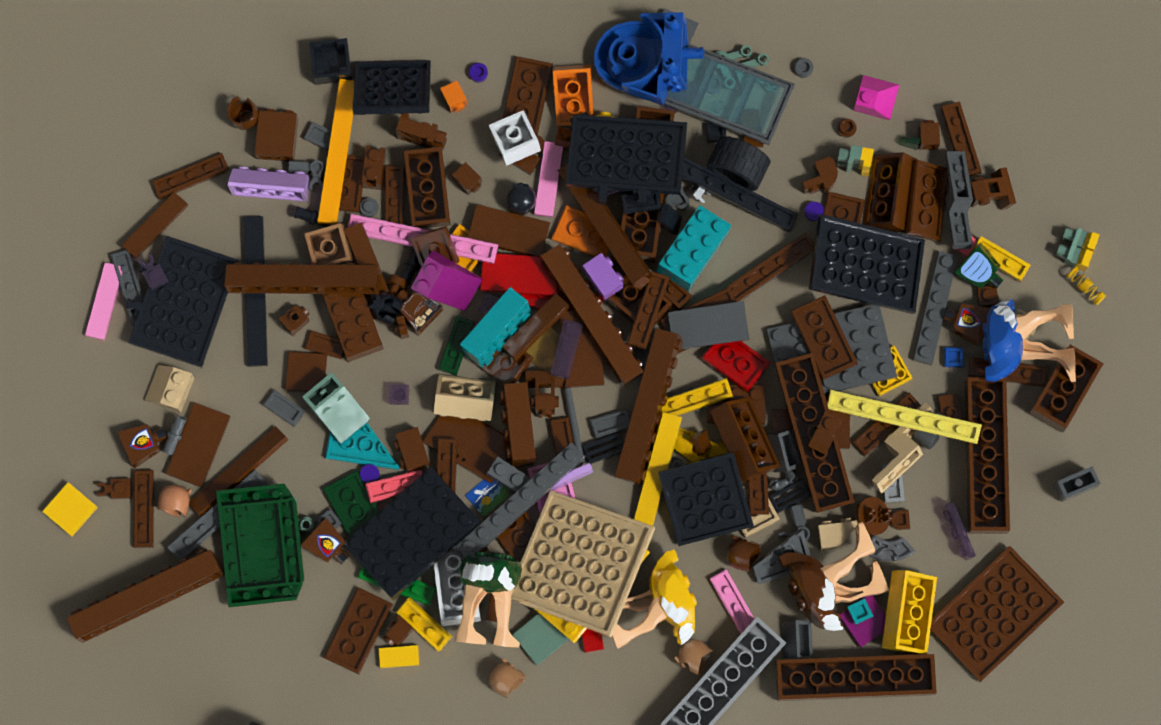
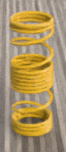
[1066,266,1106,305]

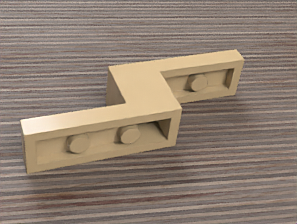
[872,402,933,494]

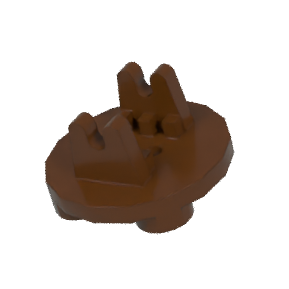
[856,497,892,536]

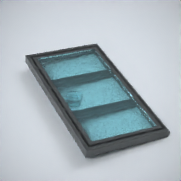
[664,44,795,145]

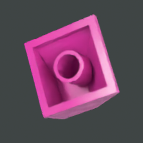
[853,75,899,121]

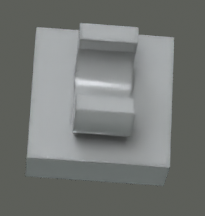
[685,184,711,203]

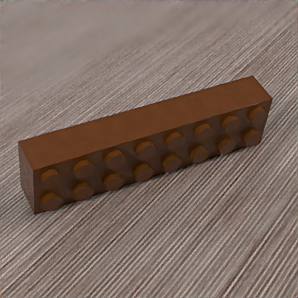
[621,106,675,262]
[775,353,855,513]
[965,377,1010,534]
[67,549,225,643]
[775,654,937,701]

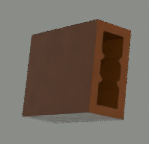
[255,108,298,162]

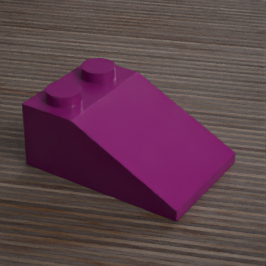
[411,250,482,311]

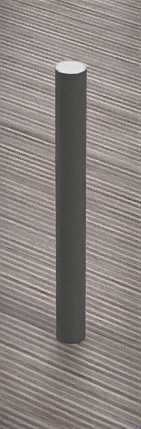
[564,388,585,465]

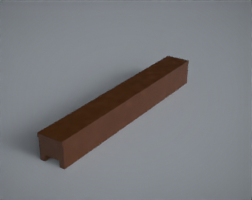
[557,163,655,290]

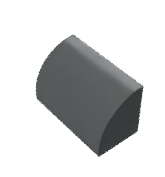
[767,429,802,472]
[781,620,813,660]

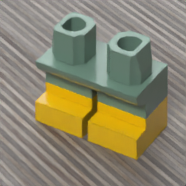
[837,145,874,177]
[1056,227,1100,272]

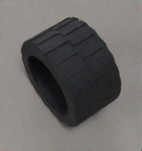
[706,136,771,191]

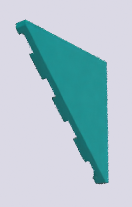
[325,423,399,470]

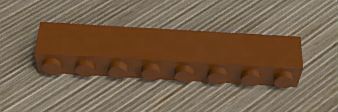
[540,244,644,387]
[224,263,381,294]
[615,328,683,485]

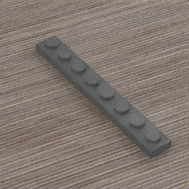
[456,443,585,557]

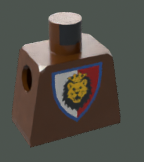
[943,304,990,346]
[117,424,167,468]
[301,518,349,565]

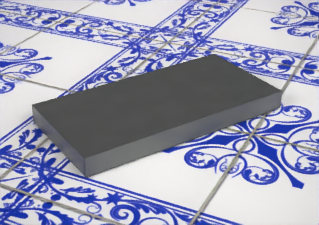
[668,301,750,350]

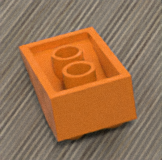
[553,64,594,126]

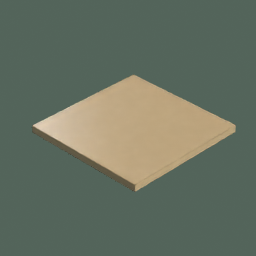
[511,490,655,637]

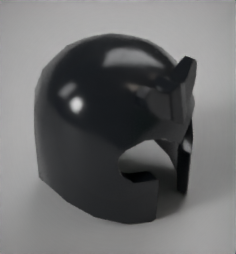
[506,182,536,215]
[369,291,403,326]

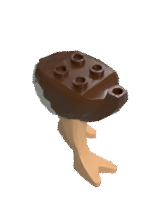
[778,522,889,631]

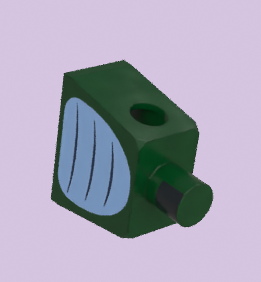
[955,242,1003,289]

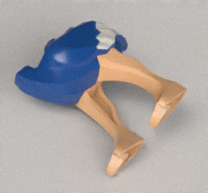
[983,298,1076,382]

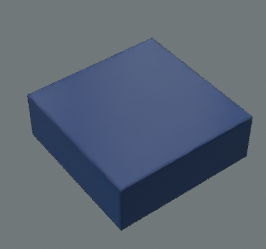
[944,347,964,368]

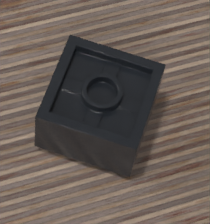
[309,38,352,85]

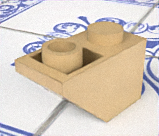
[817,518,857,551]

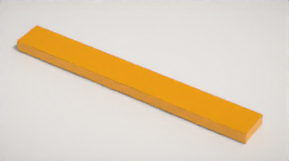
[318,79,354,225]

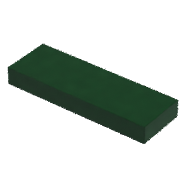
[438,316,475,376]

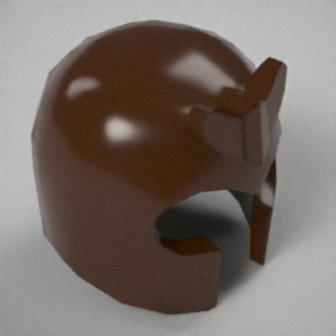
[227,96,259,130]
[726,536,761,572]

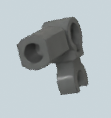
[289,160,325,191]
[779,504,810,541]

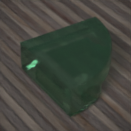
[898,136,920,150]

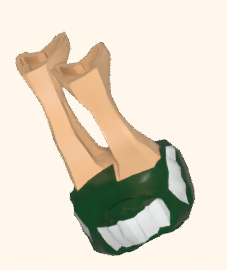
[455,552,522,648]

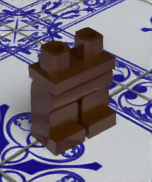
[396,113,447,150]

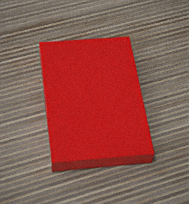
[702,341,771,393]

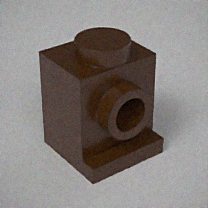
[278,305,310,336]
[384,615,414,647]

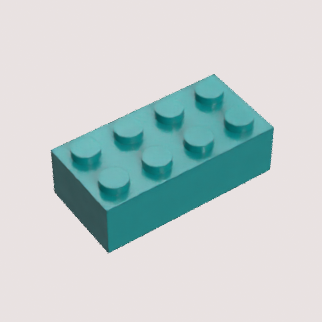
[657,205,732,292]
[460,287,532,368]

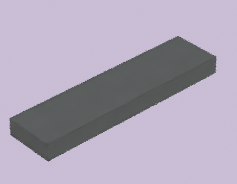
[111,250,144,327]

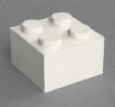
[489,110,541,166]

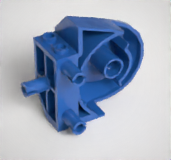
[594,12,705,105]

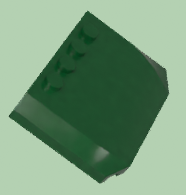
[216,484,304,608]

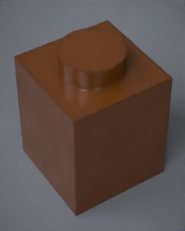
[918,120,940,150]
[452,162,482,195]

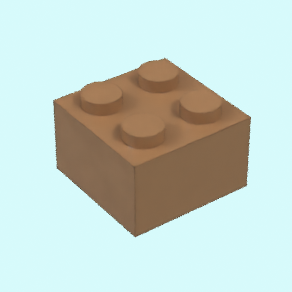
[304,223,354,265]

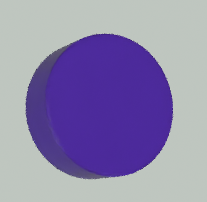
[469,63,488,83]
[804,202,824,222]
[360,464,380,483]

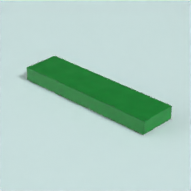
[357,566,437,607]

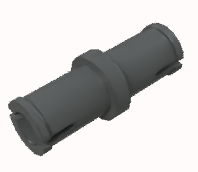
[162,415,187,455]

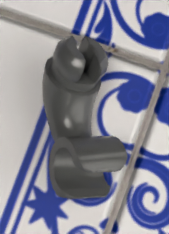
[769,470,799,491]

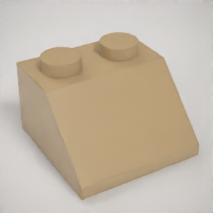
[145,365,194,413]

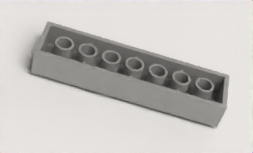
[660,617,786,725]

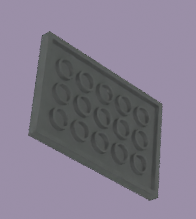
[767,305,897,404]

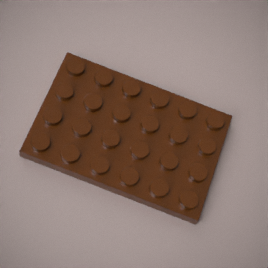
[930,546,1064,682]

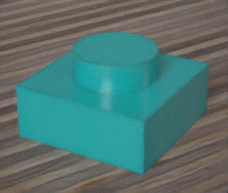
[847,599,873,625]

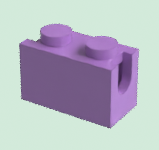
[582,253,624,300]

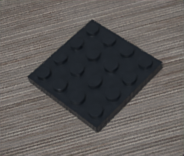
[353,60,431,115]
[658,451,754,546]

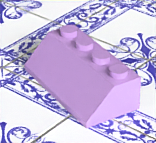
[228,167,310,202]

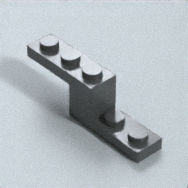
[945,151,973,249]

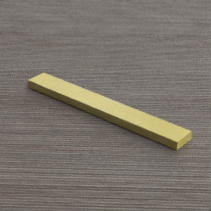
[827,390,982,444]

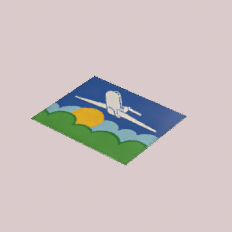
[465,480,510,517]

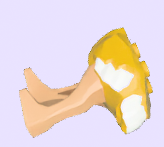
[612,549,697,649]

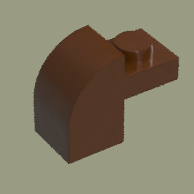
[801,155,838,194]

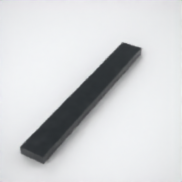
[682,157,798,232]
[244,216,268,367]

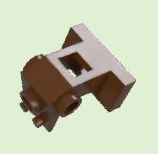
[970,167,1016,210]
[526,371,564,418]

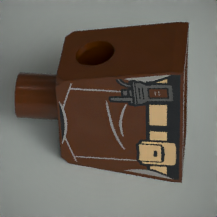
[397,289,443,336]

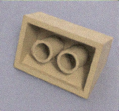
[433,375,496,421]

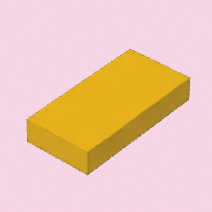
[379,645,420,668]

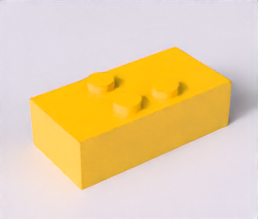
[882,570,937,655]

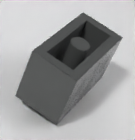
[485,457,530,494]
[1054,466,1101,502]

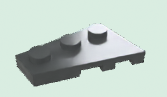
[752,529,810,584]

